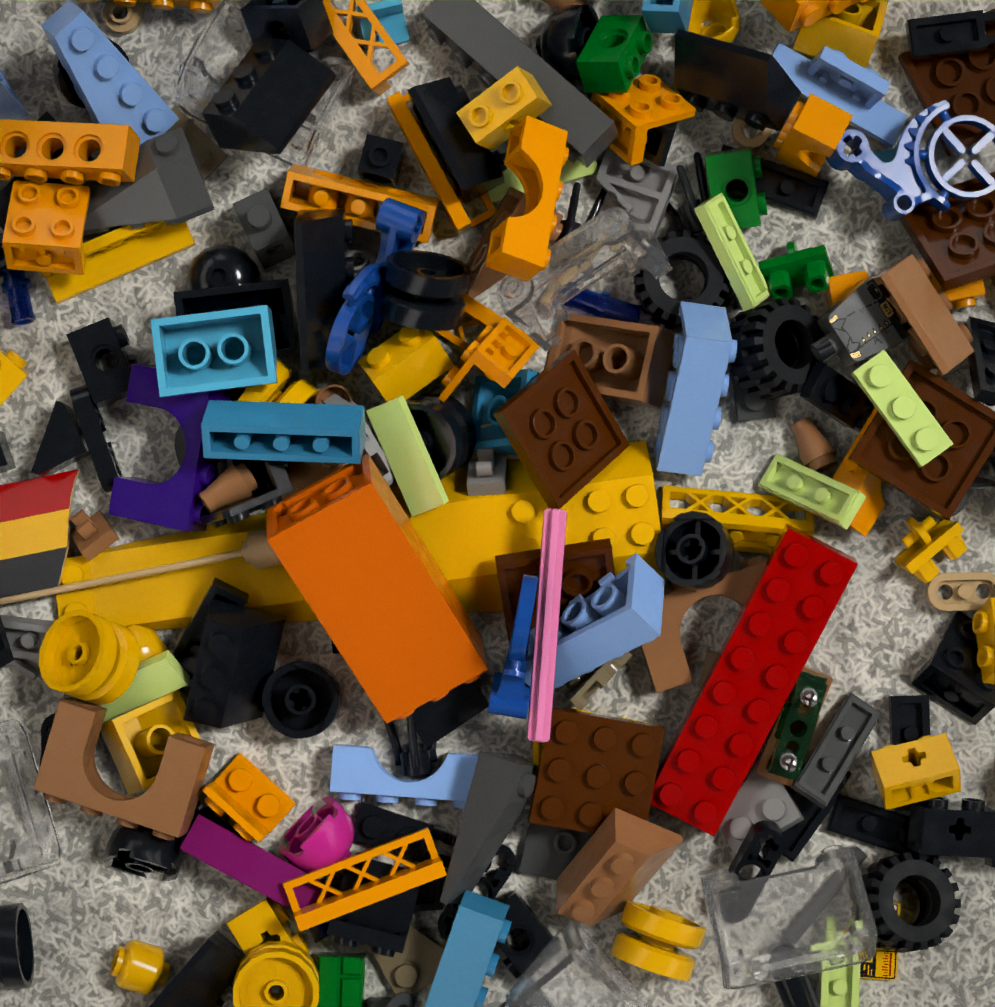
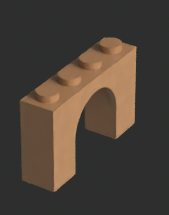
[640,555,766,693]
[33,697,215,840]

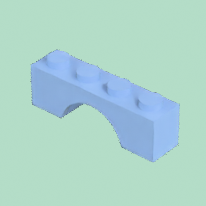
[330,744,479,809]

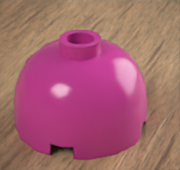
[279,797,355,873]

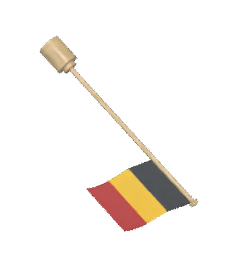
[0,469,282,605]

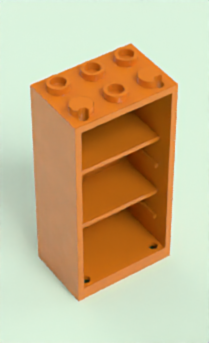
[266,454,488,724]

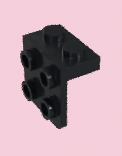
[200,459,294,528]
[327,860,420,957]

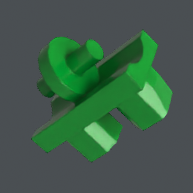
[758,240,834,300]

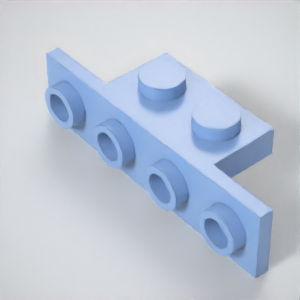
[772,42,908,148]

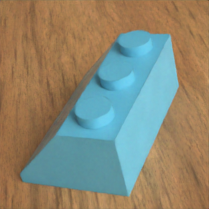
[150,305,277,398]

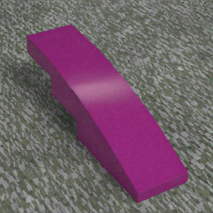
[179,814,336,925]

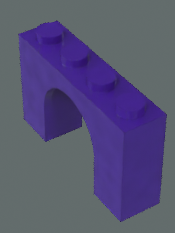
[108,364,230,532]

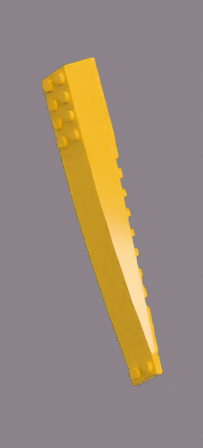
[56,440,667,630]

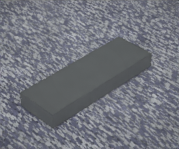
[791,692,882,809]

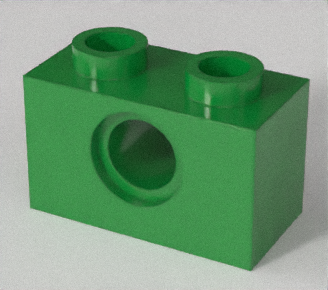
[576,15,653,93]
[705,146,768,229]

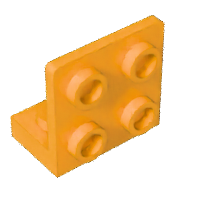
[591,74,696,166]
[2,180,90,275]
[438,317,540,403]
[202,752,297,843]

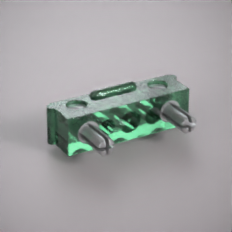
[767,671,828,781]

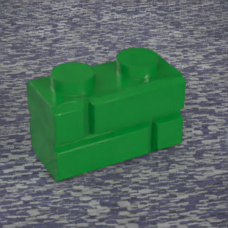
[314,952,366,1007]

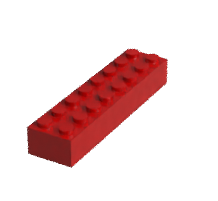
[651,523,858,836]

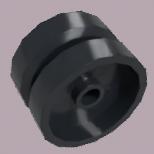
[379,250,471,331]
[379,393,477,480]
[0,903,34,990]

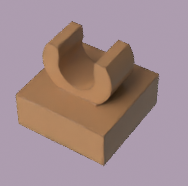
[70,509,119,561]

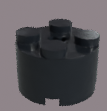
[262,661,342,739]

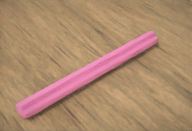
[527,508,567,742]

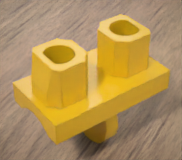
[893,516,968,584]

